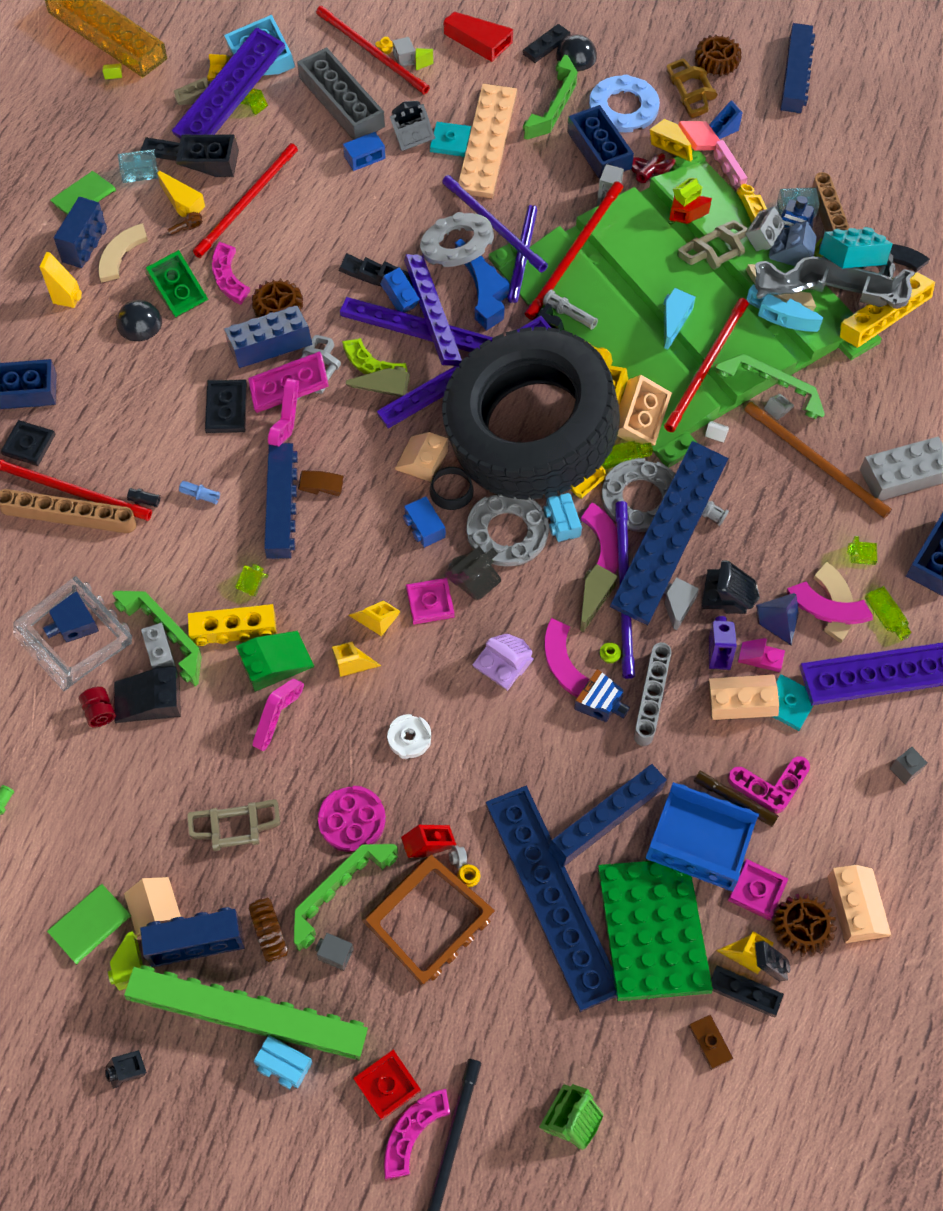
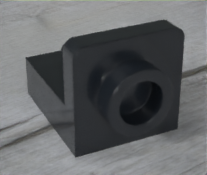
[538,303,564,331]
[105,1050,147,1089]

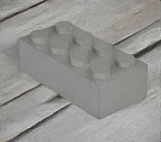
[860,436,943,501]

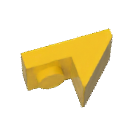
[207,54,231,82]

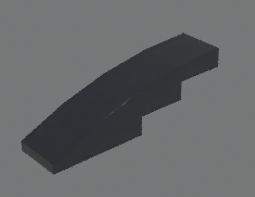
[338,253,414,288]

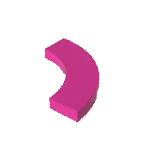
[212,241,250,305]
[581,503,619,574]
[787,582,873,624]
[544,618,590,698]
[384,1089,450,1180]

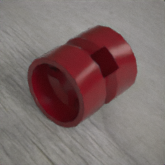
[78,686,116,728]

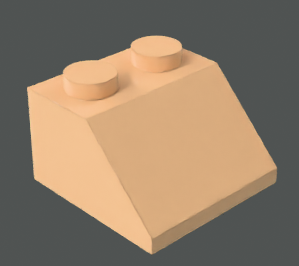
[395,432,448,482]

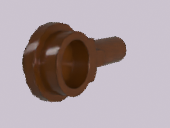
[167,212,203,235]

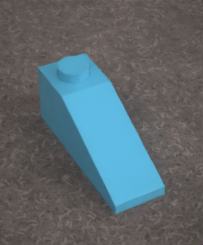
[663,288,696,350]

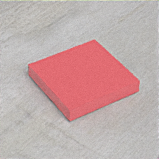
[678,121,720,151]

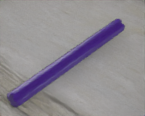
[508,205,538,303]

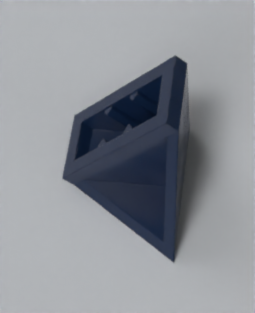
[756,593,799,645]

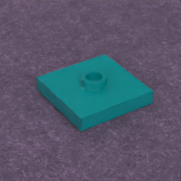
[430,121,471,157]
[771,674,814,731]

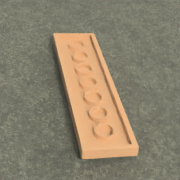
[459,84,517,199]

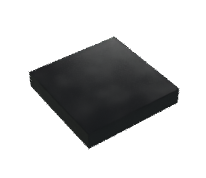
[0,420,56,466]

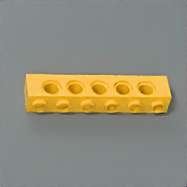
[840,272,935,348]

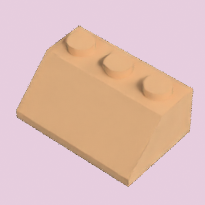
[617,375,672,446]
[709,675,779,720]
[827,865,891,943]

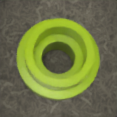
[599,643,621,664]

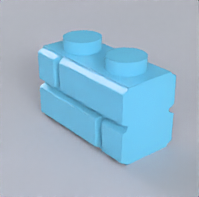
[543,493,582,542]
[254,1035,312,1089]

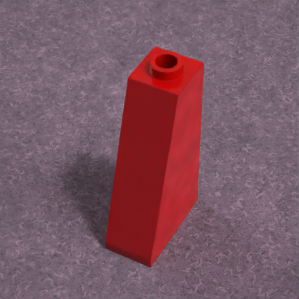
[443,11,513,62]

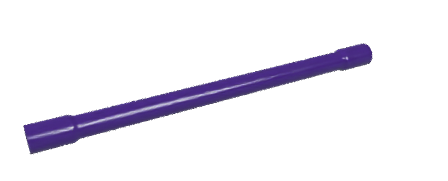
[442,175,548,273]
[615,501,635,679]

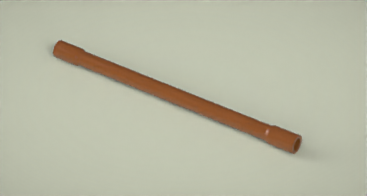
[744,401,892,519]

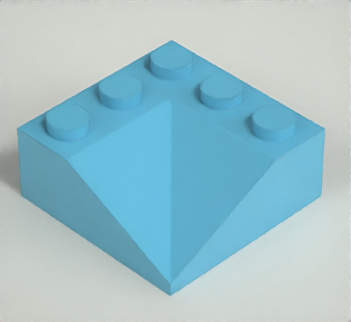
[224,15,295,75]

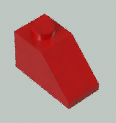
[401,825,457,858]

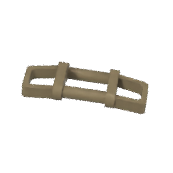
[678,220,747,270]
[187,799,280,851]

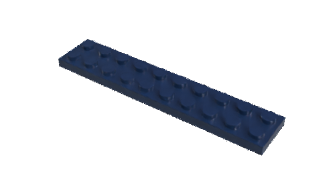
[610,441,729,626]
[485,785,617,1012]

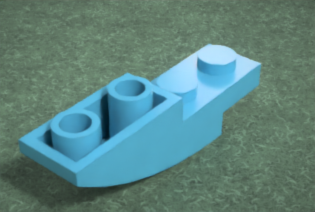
[747,284,823,332]

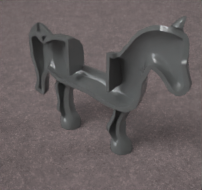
[755,240,915,309]

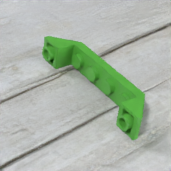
[523,55,578,140]
[713,354,825,419]
[112,591,202,686]
[294,844,398,951]

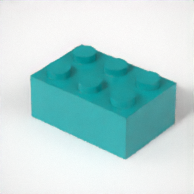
[819,227,893,269]

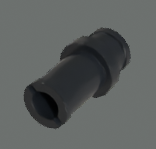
[127,488,161,508]

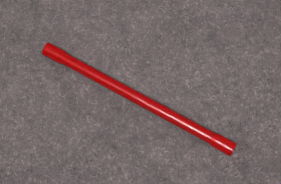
[316,5,430,95]
[193,143,298,258]
[524,181,624,320]
[664,298,749,433]
[0,459,152,521]

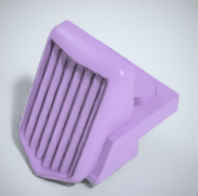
[473,634,534,691]

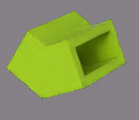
[673,178,703,206]

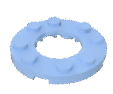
[589,75,660,133]

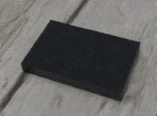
[205,379,247,433]

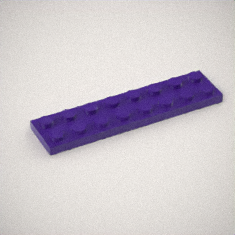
[172,27,286,139]
[799,643,943,706]

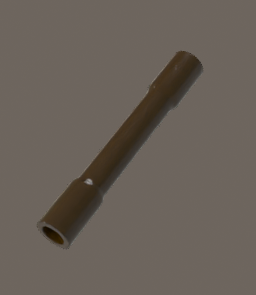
[694,770,779,827]

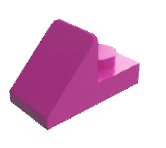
[738,638,785,673]

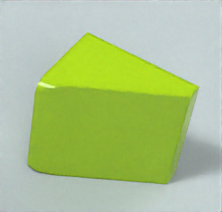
[416,48,433,70]
[103,63,122,79]

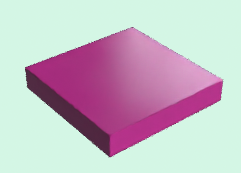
[406,578,455,625]
[728,859,788,921]

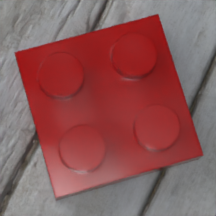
[353,1049,421,1121]

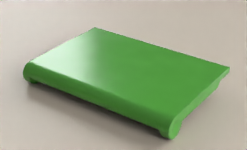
[50,171,116,215]
[47,884,131,965]

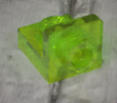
[240,88,268,115]
[847,536,878,565]
[235,564,269,597]

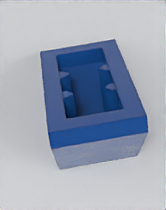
[709,100,743,139]

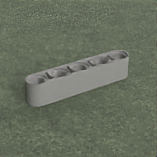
[634,642,671,746]

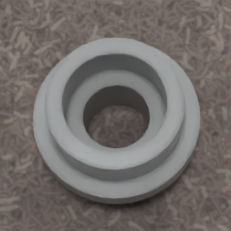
[449,845,467,869]

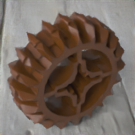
[695,34,742,77]
[252,278,303,317]
[772,893,837,957]
[249,897,288,962]

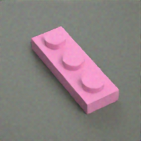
[714,140,747,190]

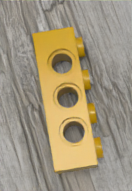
[188,604,277,646]

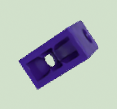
[709,616,737,670]

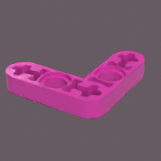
[268,378,299,446]
[253,678,304,751]
[728,756,810,813]

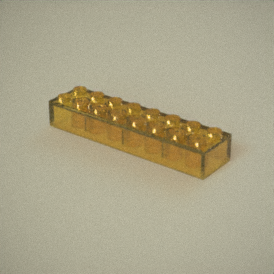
[45,0,168,78]

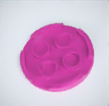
[318,786,386,852]

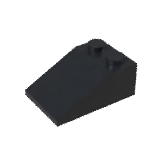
[176,134,239,177]
[114,667,181,723]

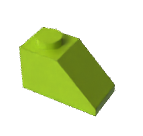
[108,931,143,991]

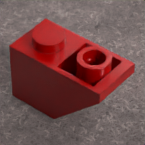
[669,195,712,224]

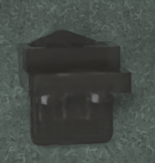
[443,546,501,600]

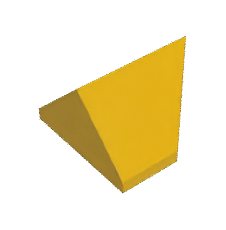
[348,600,400,636]
[332,642,381,677]
[716,931,774,975]

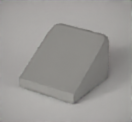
[764,394,794,420]

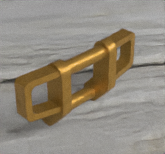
[667,58,718,118]

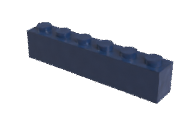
[780,23,815,113]
[265,443,298,559]
[548,764,667,867]

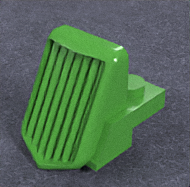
[539,1084,603,1150]

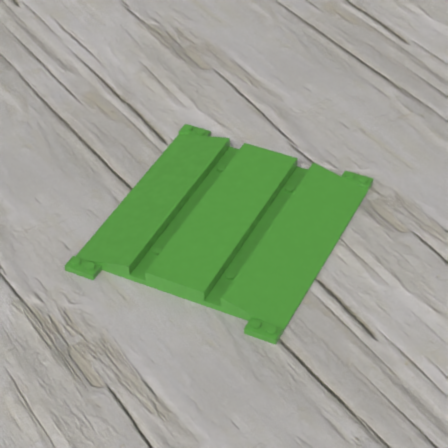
[489,148,882,468]

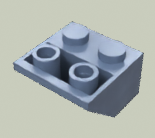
[769,220,817,266]

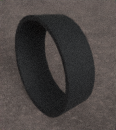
[429,467,474,510]

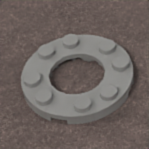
[420,212,494,267]
[602,458,675,532]
[467,495,549,566]

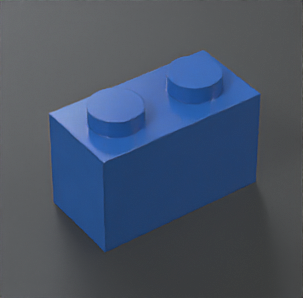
[343,132,386,171]
[380,267,420,313]
[403,497,446,548]

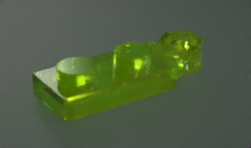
[602,441,653,469]
[865,586,912,641]

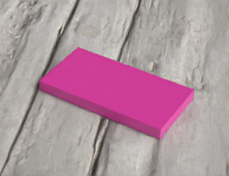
[248,351,329,413]

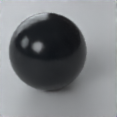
[556,34,597,71]
[116,300,162,341]

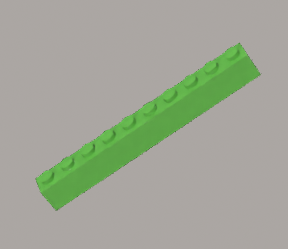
[124,965,368,1061]

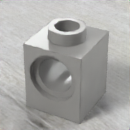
[392,37,416,67]

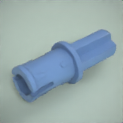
[179,481,220,505]

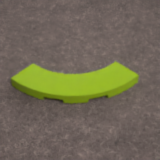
[342,338,410,382]

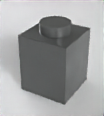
[890,747,928,785]
[315,933,354,971]

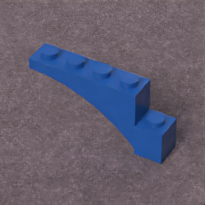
[455,239,510,331]

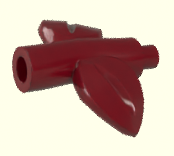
[632,153,676,184]

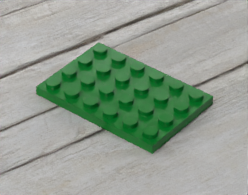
[597,861,713,1001]

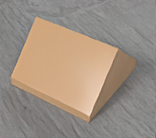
[124,877,181,937]

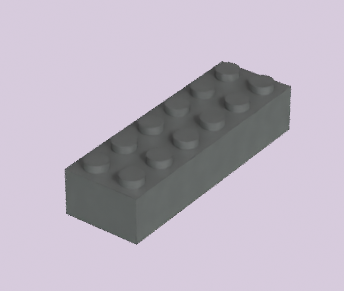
[297,47,385,140]

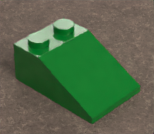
[145,250,208,318]
[236,631,314,692]

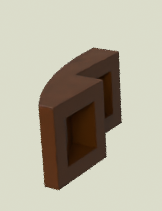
[298,470,344,496]

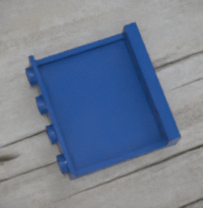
[645,782,759,892]

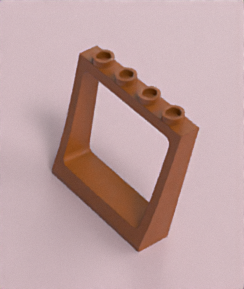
[362,855,495,985]

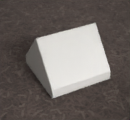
[705,421,729,442]

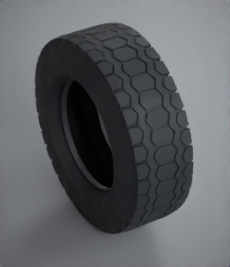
[442,327,620,500]

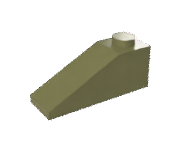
[346,366,410,397]
[580,564,618,632]

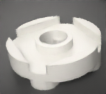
[387,714,431,759]

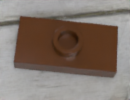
[689,1014,733,1070]

